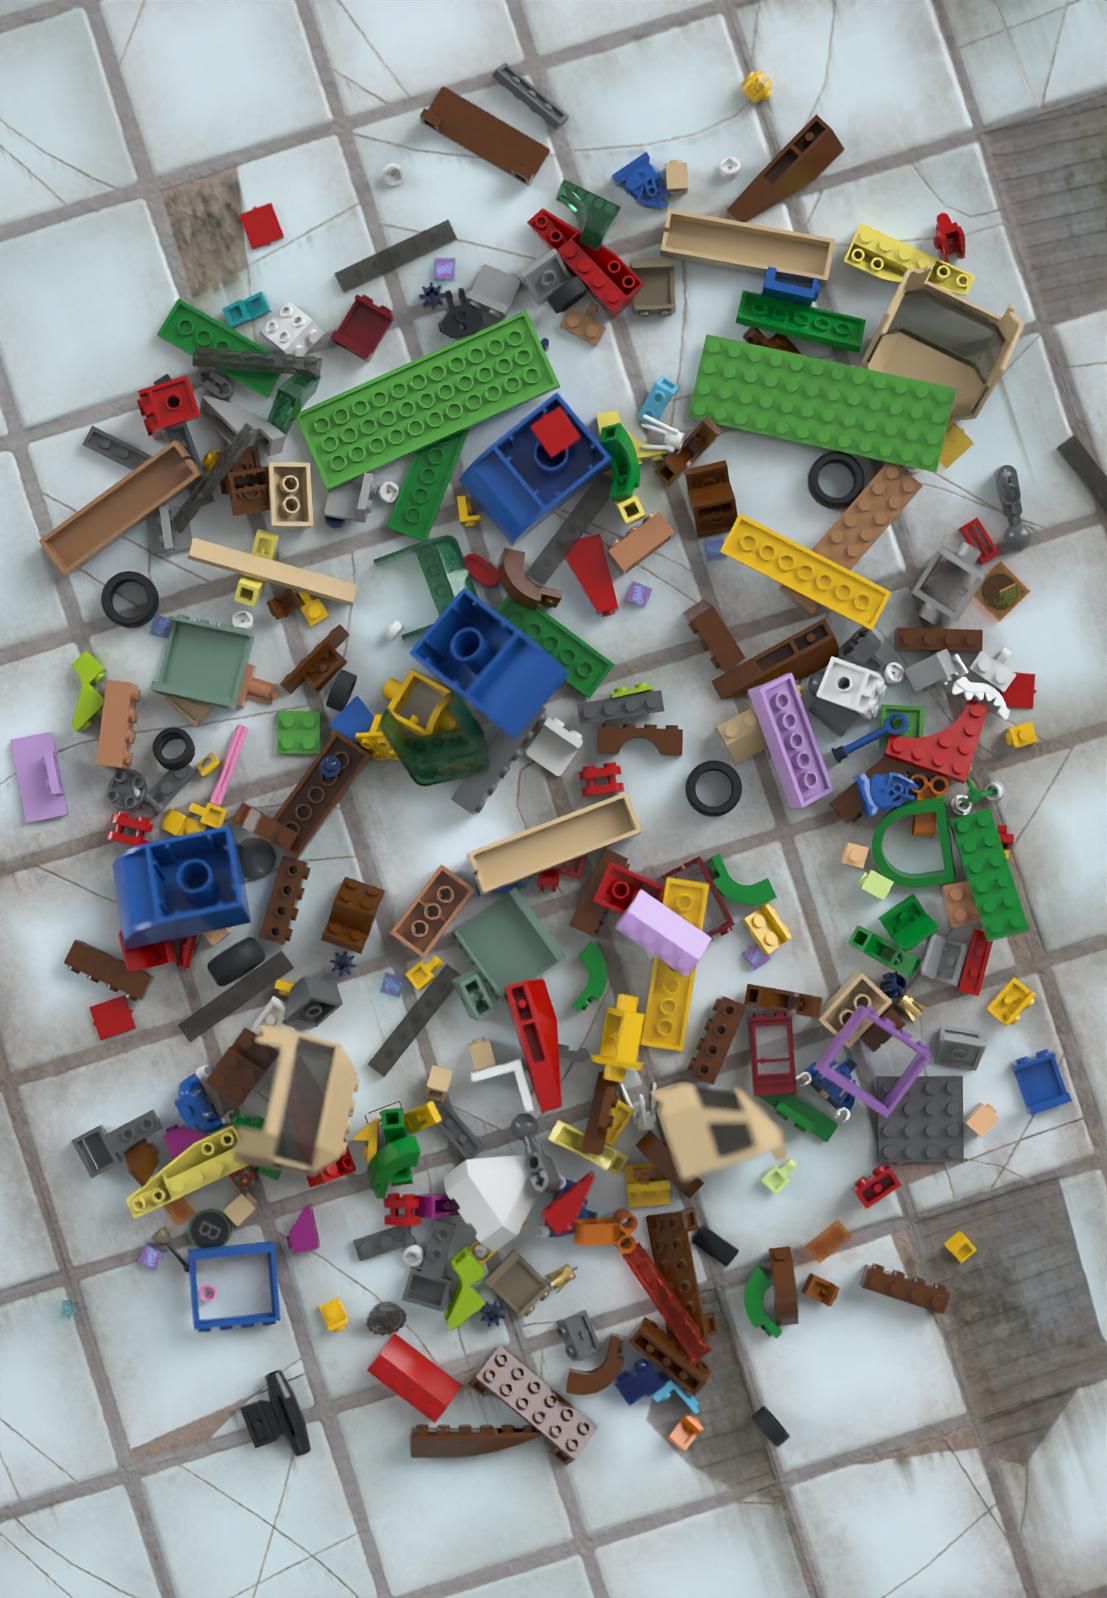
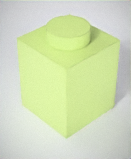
[858,870,894,901]

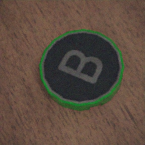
[188,1208,232,1248]

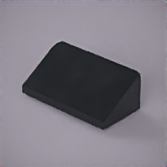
[692,1225,740,1267]

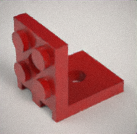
[137,375,201,441]

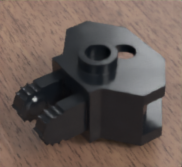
[438,288,484,338]

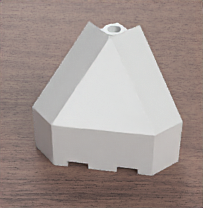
[443,1155,539,1252]

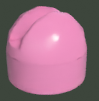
[199,1284,217,1302]

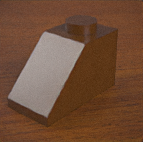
[124,1138,160,1187]

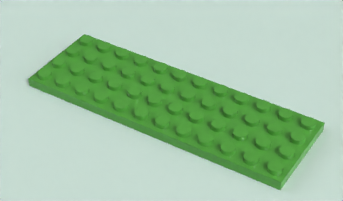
[294,310,560,491]
[687,334,956,473]

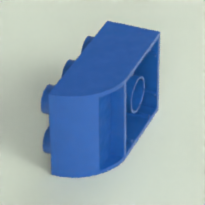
[459,392,612,546]
[409,588,570,740]
[112,826,251,949]

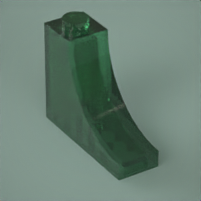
[556,180,621,251]
[267,366,321,436]

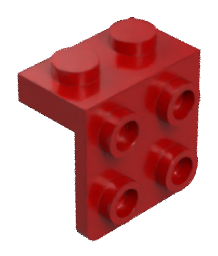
[118,930,176,972]

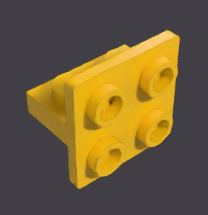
[355,714,411,761]
[624,1162,671,1208]

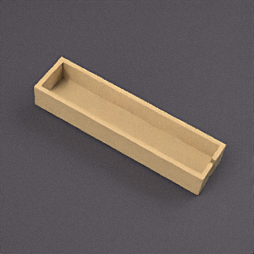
[660,209,835,286]
[466,792,642,896]

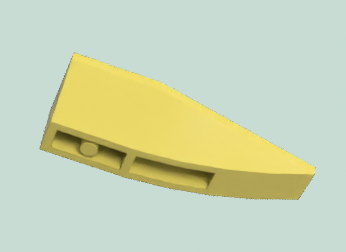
[843,223,976,296]
[125,1125,248,1219]

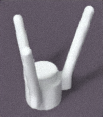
[641,415,685,452]
[619,1082,657,1131]

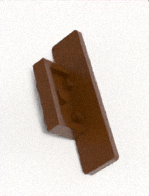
[743,327,802,355]
[280,624,350,694]
[582,1072,619,1156]

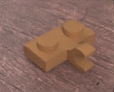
[559,302,606,347]

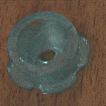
[61,1298,76,1319]

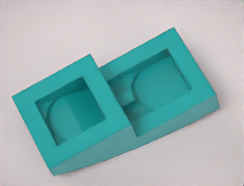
[222,291,272,328]

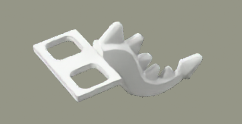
[943,654,1010,721]

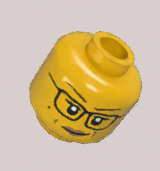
[741,71,773,103]

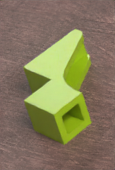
[71,651,107,732]
[444,1246,486,1331]

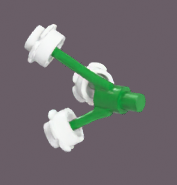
[951,766,1005,815]

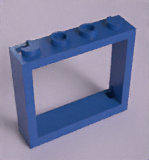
[187,1241,280,1332]

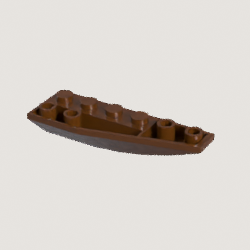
[727,114,845,223]
[711,618,840,700]
[410,1424,540,1458]

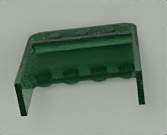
[373,535,479,641]
[378,692,490,786]

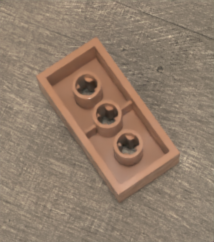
[96,680,141,769]
[390,864,476,958]

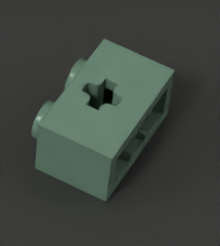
[451,970,496,1021]

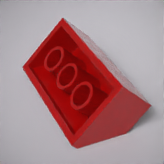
[367,1333,462,1423]

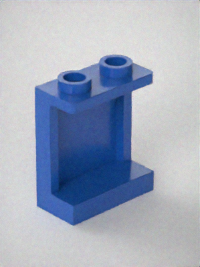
[761,267,821,306]
[1011,1049,1072,1115]

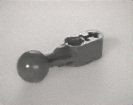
[995,465,1031,551]
[808,627,881,698]
[511,1113,561,1193]

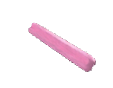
[210,725,248,806]

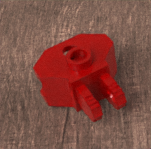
[933,213,966,263]

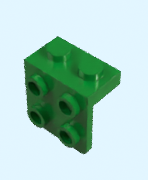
[878,894,939,952]

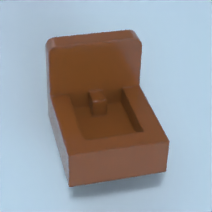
[801,1273,840,1307]

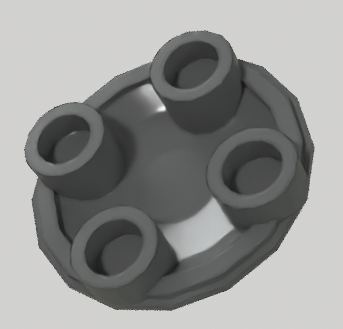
[106,769,147,811]
[238,837,276,880]

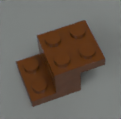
[215,445,270,516]
[684,460,738,538]
[321,877,385,954]
[205,1028,280,1107]

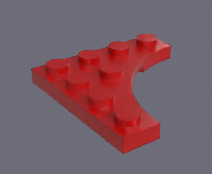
[883,700,989,784]

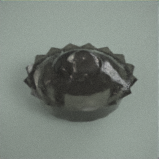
[366,1302,407,1336]

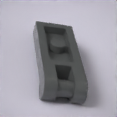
[142,764,197,816]
[558,1044,589,1061]
[353,1226,417,1261]

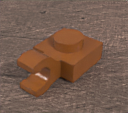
[633,1167,655,1185]

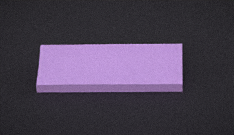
[748,673,834,808]

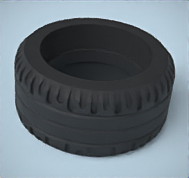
[807,451,865,509]
[101,571,159,628]
[685,760,742,817]
[207,937,265,986]

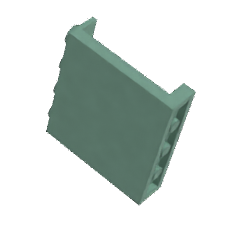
[150,614,255,710]
[453,887,565,1001]

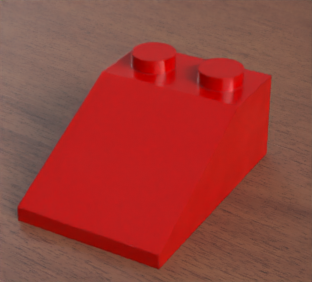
[592,862,665,914]
[541,1170,595,1235]

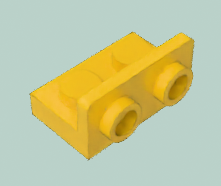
[741,903,792,956]

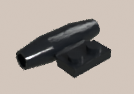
[240,1370,311,1457]

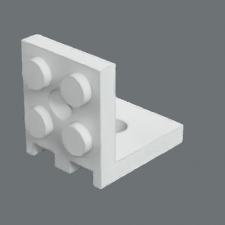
[816,657,888,721]
[470,1057,537,1112]

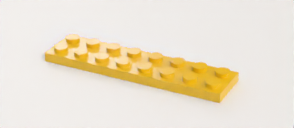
[720,514,892,631]
[641,877,709,1051]

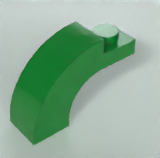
[848,925,921,979]
[572,940,607,1012]
[367,1136,421,1199]
[743,1265,782,1339]

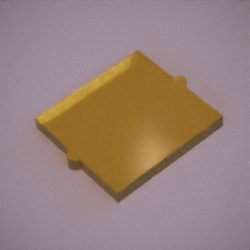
[939,421,974,469]

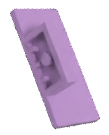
[10,732,68,823]

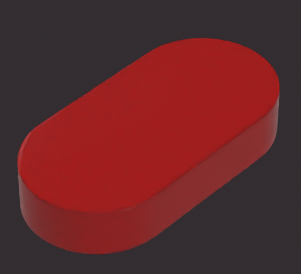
[462,553,500,588]

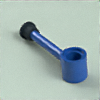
[831,713,909,764]

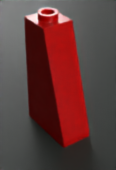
[559,534,619,617]

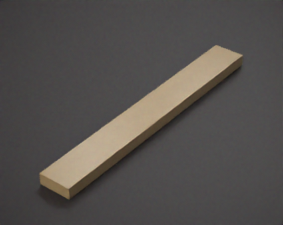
[187,537,357,606]

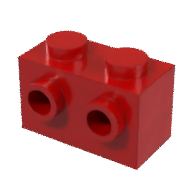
[852,1165,902,1209]

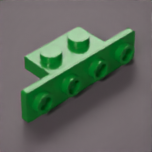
[758,1093,838,1142]

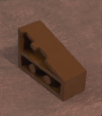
[682,599,746,672]

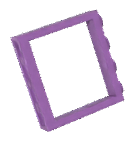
[815,1004,932,1118]

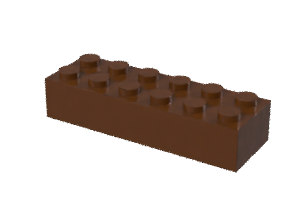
[273,730,372,860]

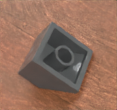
[284,976,343,1027]

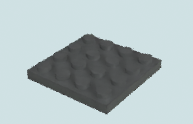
[877,1076,964,1162]

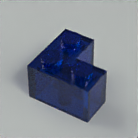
[614,1357,665,1406]

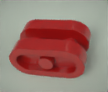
[579,762,624,797]
[106,811,153,846]
[383,1193,420,1226]

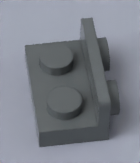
[556,1310,602,1361]

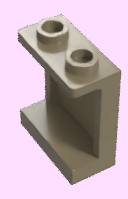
[631,258,676,317]
[484,1249,550,1318]

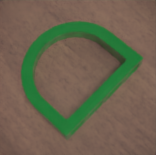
[872,796,956,888]

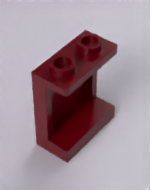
[331,294,394,363]

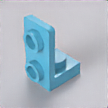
[637,376,680,427]
[651,1377,699,1414]

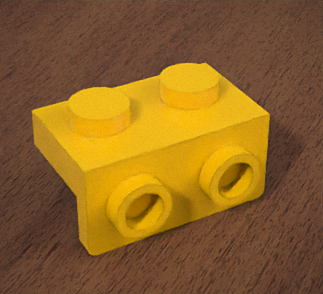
[985,977,1036,1026]

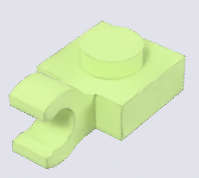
[761,1157,797,1195]

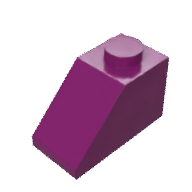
[162,1124,211,1159]
[415,1193,460,1218]
[287,1204,320,1253]

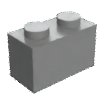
[904,649,958,692]

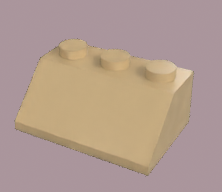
[268,462,313,530]
[715,707,768,765]
[816,970,893,1048]

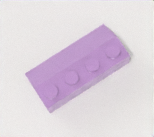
[616,889,711,977]

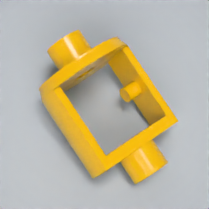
[382,669,464,742]
[590,994,645,1082]

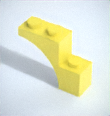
[596,410,668,465]
[548,1120,629,1175]

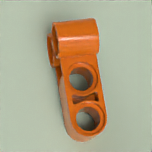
[908,774,949,837]
[573,1208,638,1254]

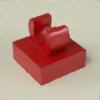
[997,825,1014,850]
[538,868,559,892]

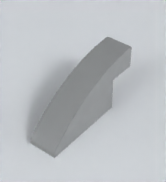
[199,396,286,457]

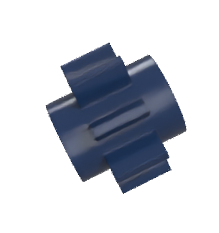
[419,282,445,310]
[330,950,356,977]
[880,972,906,999]
[480,1300,505,1327]

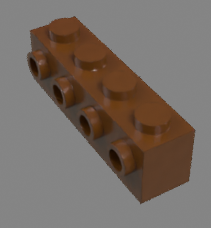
[259,856,311,945]
[687,996,747,1085]
[859,1263,950,1314]
[627,1317,712,1396]

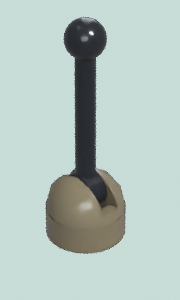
[151,1226,189,1272]

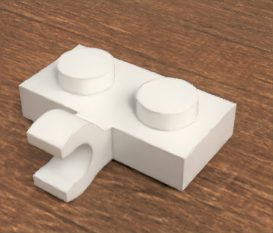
[969,648,1016,693]
[251,996,296,1035]

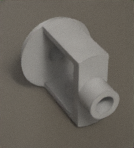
[911,541,986,625]

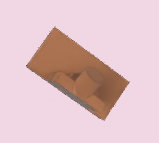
[237,664,280,707]

